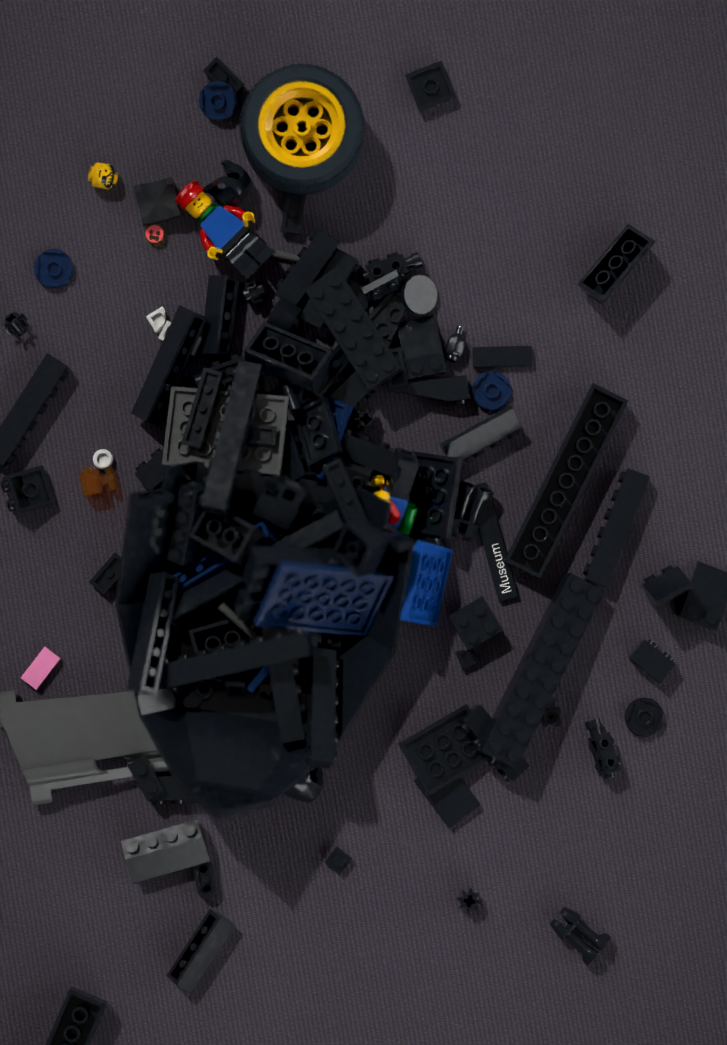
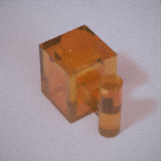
[79,466,117,497]

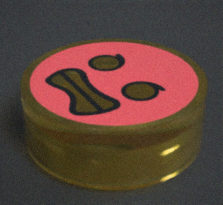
[145,224,165,244]

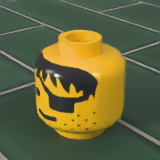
[88,162,118,190]

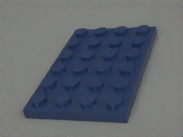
[254,561,394,636]

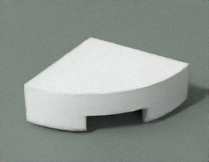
[146,306,166,334]

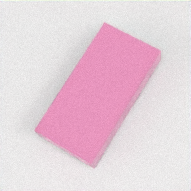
[21,646,61,690]

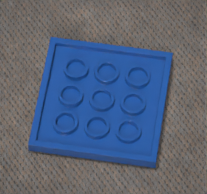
[400,540,453,627]

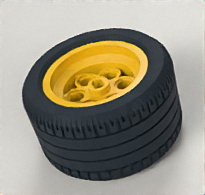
[240,64,364,195]

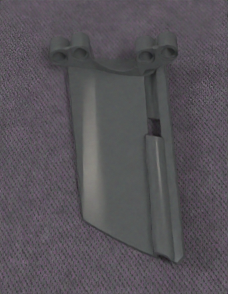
[0,690,169,806]

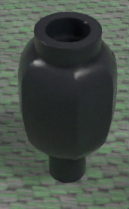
[444,326,465,363]

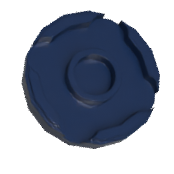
[199,81,238,121]
[34,249,74,289]
[472,371,511,411]

